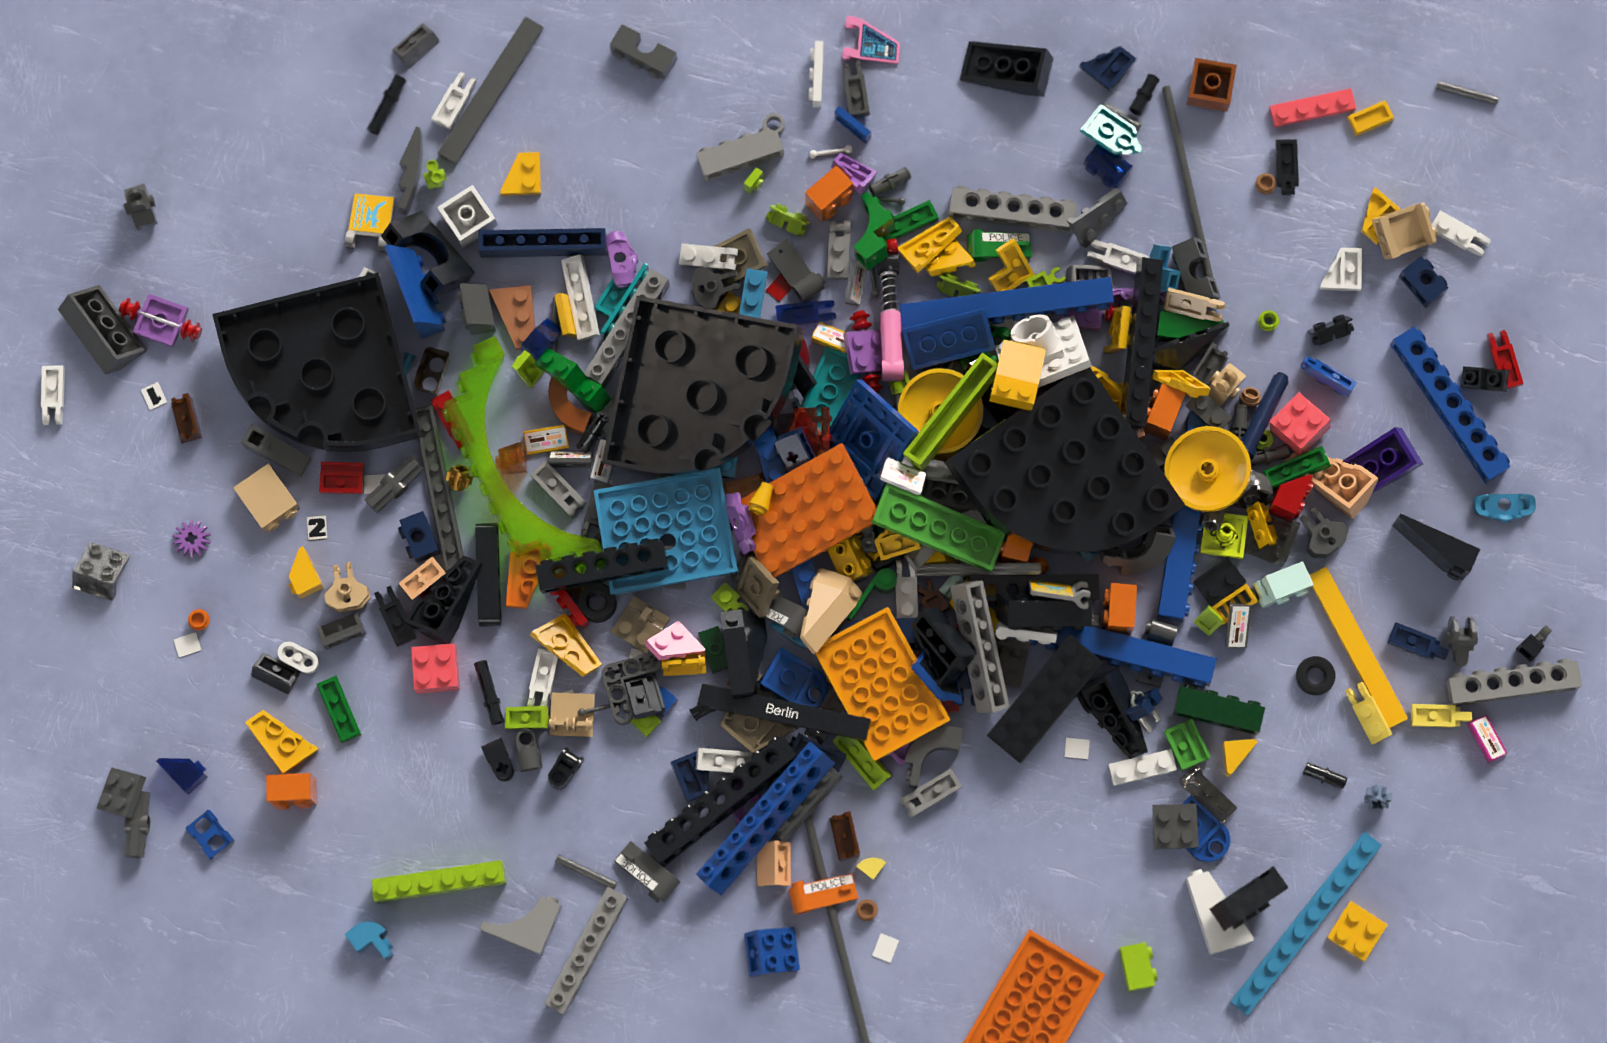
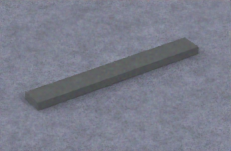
[438,16,543,165]
[415,405,464,573]

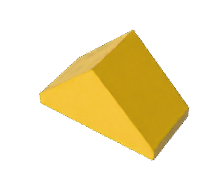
[1222,739,1258,777]

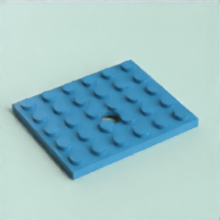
[593,468,738,595]

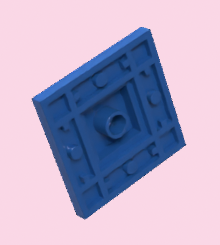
[825,379,919,500]

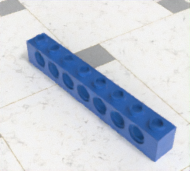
[1390,326,1511,484]
[696,742,835,896]

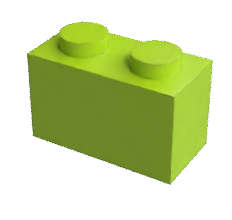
[1119,942,1158,992]

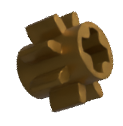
[445,465,473,491]

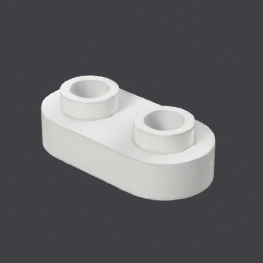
[278,642,319,674]

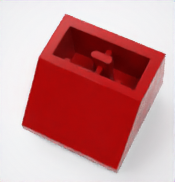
[1268,474,1314,523]

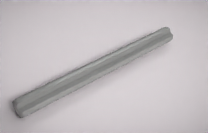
[915,563,1042,576]

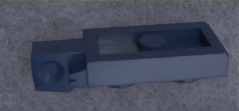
[1387,622,1449,660]

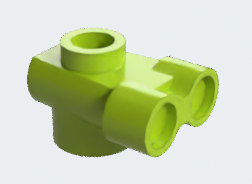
[423,160,447,190]

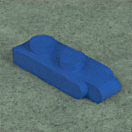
[1301,357,1357,397]

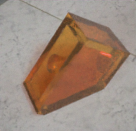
[495,442,527,475]

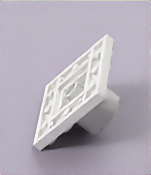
[995,315,1092,388]

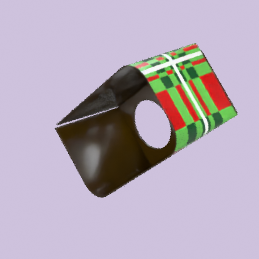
[414,347,450,396]

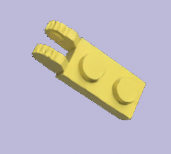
[1345,682,1392,745]

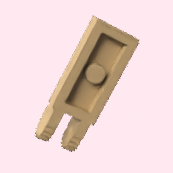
[1163,288,1226,322]

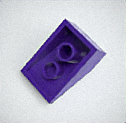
[1343,427,1423,493]

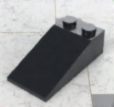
[960,41,1054,97]
[1392,513,1480,581]

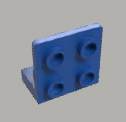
[744,927,800,977]

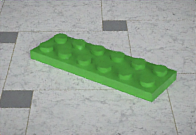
[871,483,1005,573]

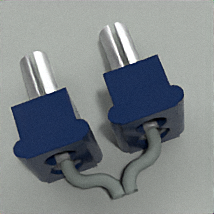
[1126,688,1163,733]

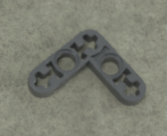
[602,652,662,725]

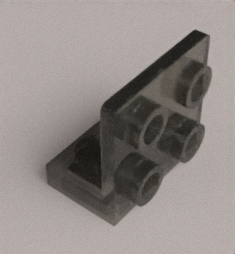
[1244,517,1301,567]
[72,542,129,601]
[994,635,1030,688]

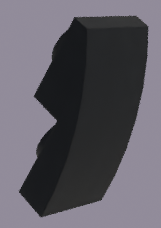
[1461,366,1509,392]

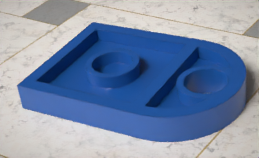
[758,647,828,707]
[1182,794,1230,862]

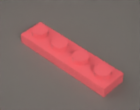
[1269,88,1356,128]

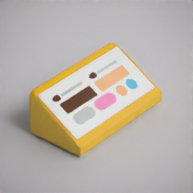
[811,322,846,353]
[523,425,569,455]

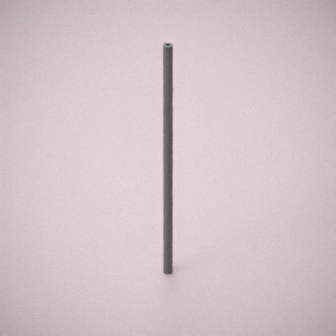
[1162,86,1219,300]
[804,814,870,1043]

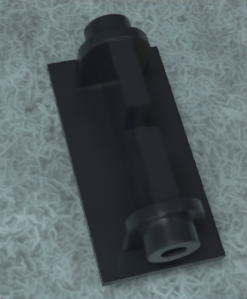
[1307,314,1354,346]

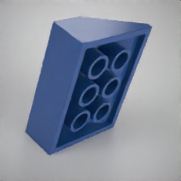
[385,245,447,339]

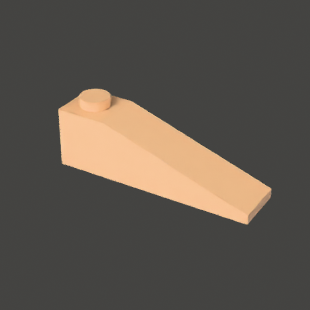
[1286,450,1378,520]

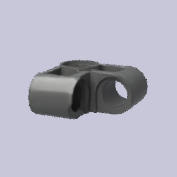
[516,729,543,772]

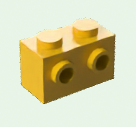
[827,534,873,583]

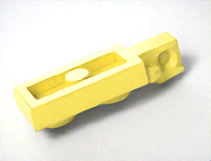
[1411,704,1472,728]

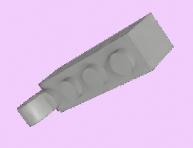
[696,113,784,182]

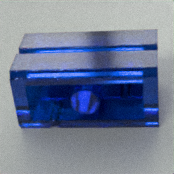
[1084,144,1133,189]

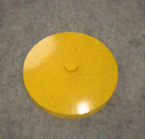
[897,368,983,454]
[1164,426,1252,512]

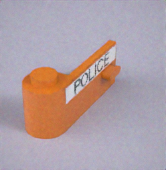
[788,873,859,915]

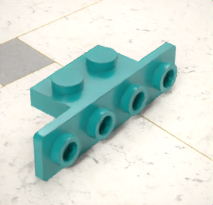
[594,263,649,339]

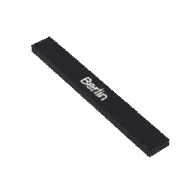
[697,683,871,741]

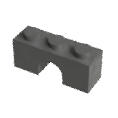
[610,24,677,80]
[1172,237,1221,299]

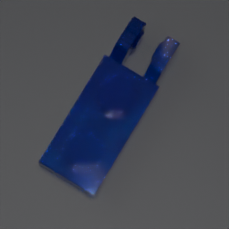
[775,300,837,325]

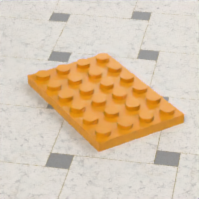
[815,607,951,762]

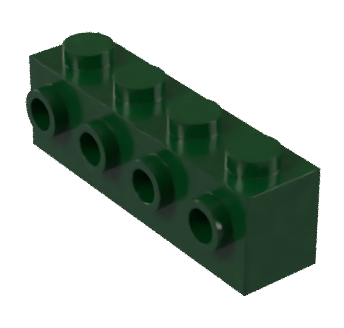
[1173,684,1265,735]

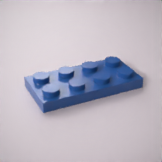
[902,308,995,370]

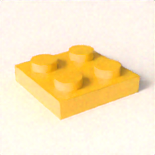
[1326,900,1388,962]

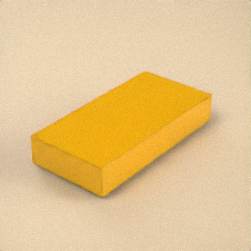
[1347,100,1394,136]
[554,293,577,338]

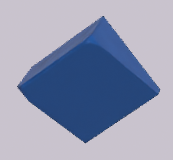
[659,687,678,716]

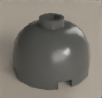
[1233,470,1273,509]

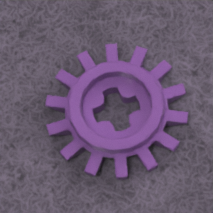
[173,520,211,558]

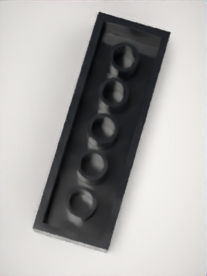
[986,635,1105,763]

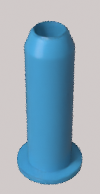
[402,352,416,375]

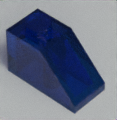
[521,318,562,362]
[156,758,208,795]

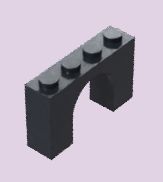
[381,211,475,298]

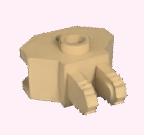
[1208,363,1246,407]
[324,562,371,613]

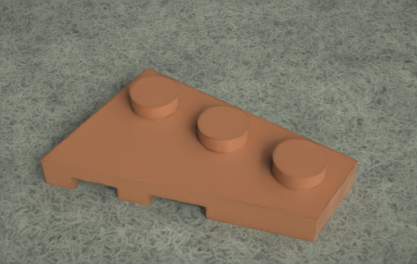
[489,285,537,350]

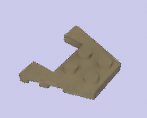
[720,673,800,754]

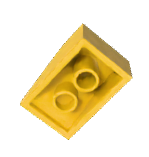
[990,340,1046,411]

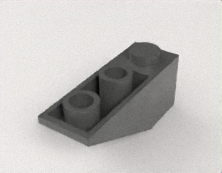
[241,424,311,476]

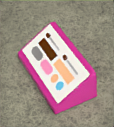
[1467,715,1507,763]

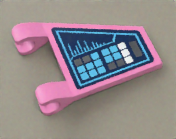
[842,16,900,64]

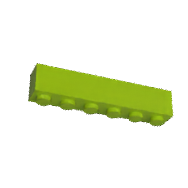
[903,352,998,471]
[371,860,507,903]

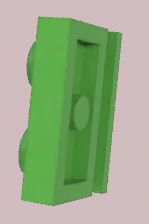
[1163,718,1211,771]

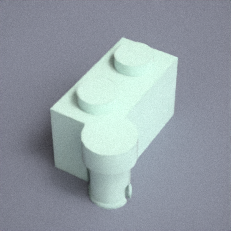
[1253,562,1314,608]

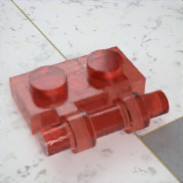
[794,407,832,451]

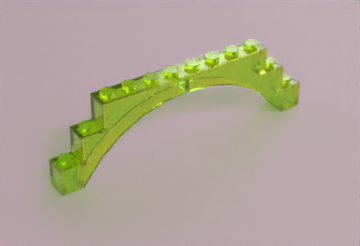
[442,336,605,574]

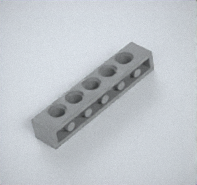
[949,186,1078,233]
[584,269,670,388]
[950,580,1010,713]
[1445,658,1582,706]
[544,887,628,1015]

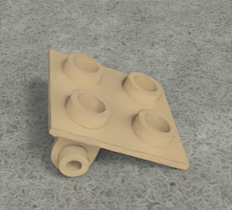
[549,692,595,737]

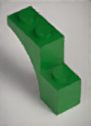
[853,192,895,271]
[535,348,611,414]

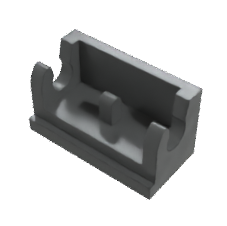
[1192,342,1228,386]
[317,611,367,650]

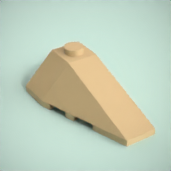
[800,568,863,654]

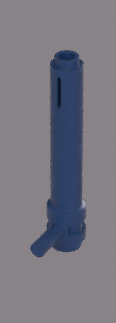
[1241,372,1289,460]

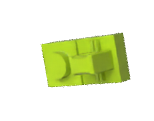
[511,350,545,389]
[505,706,549,730]

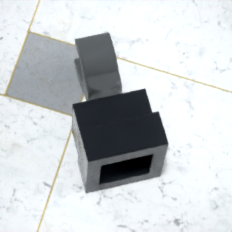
[1516,625,1552,662]

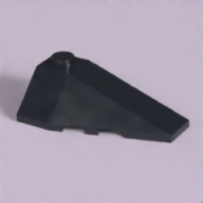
[404,556,482,644]

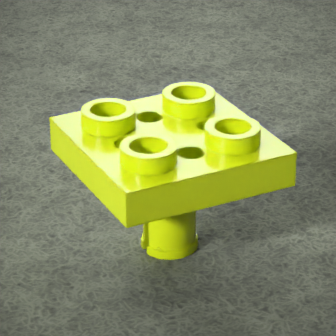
[1200,513,1248,559]

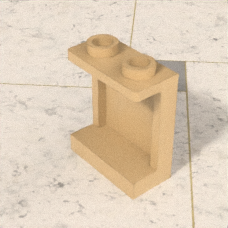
[1372,203,1437,260]
[233,463,300,532]

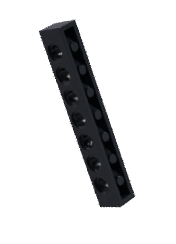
[644,735,798,867]

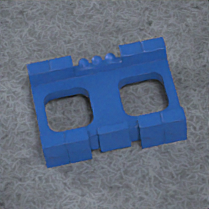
[185,809,235,860]

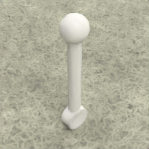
[809,145,852,159]

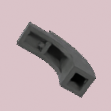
[1098,525,1176,575]
[904,726,964,789]

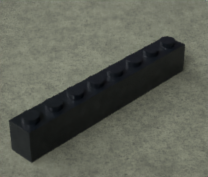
[1121,257,1163,431]

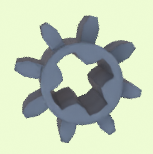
[1364,784,1392,812]

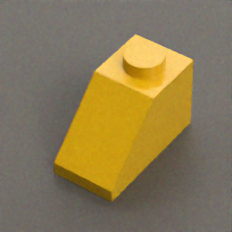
[288,546,324,599]

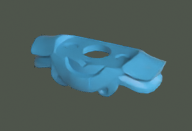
[1472,494,1536,523]

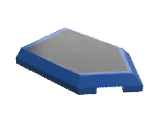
[911,649,963,705]

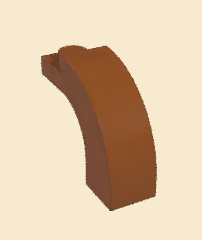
[548,377,593,436]

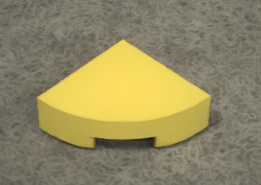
[856,858,886,880]

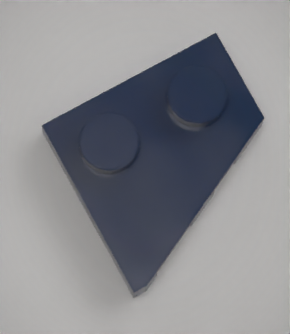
[1079,46,1137,91]
[670,746,710,802]

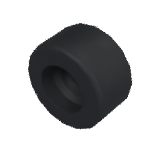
[577,583,617,623]

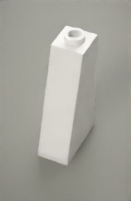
[1185,869,1254,955]

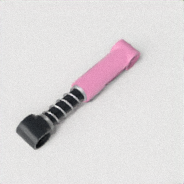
[877,254,904,382]

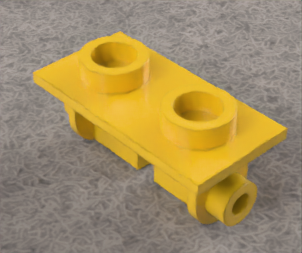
[1246,501,1278,549]
[662,652,706,676]

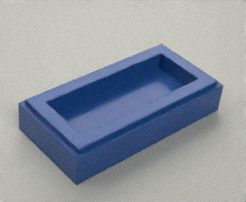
[834,106,871,143]

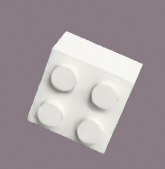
[437,185,498,248]

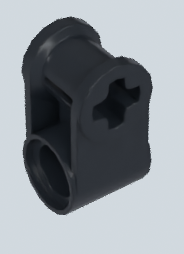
[481,738,514,782]
[548,747,585,790]

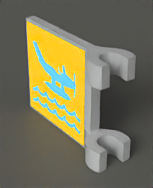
[345,193,396,252]
[1028,579,1090,609]

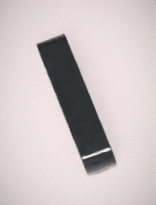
[475,523,502,627]

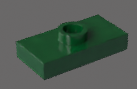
[698,626,728,674]

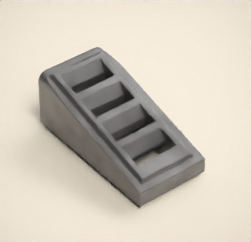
[1066,264,1112,282]

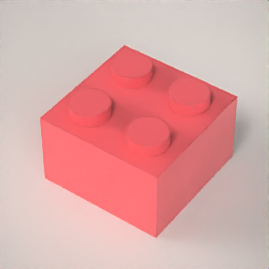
[1269,392,1331,455]
[411,643,460,694]

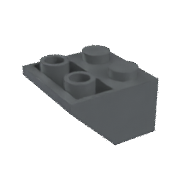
[457,283,496,335]

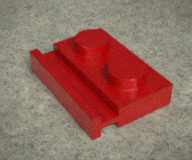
[319,462,364,495]

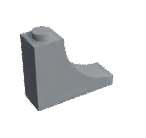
[480,895,562,955]

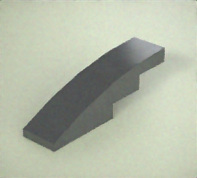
[397,126,423,216]

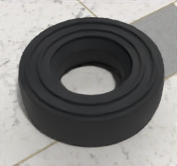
[1296,656,1336,695]

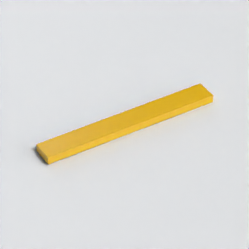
[1309,567,1408,728]

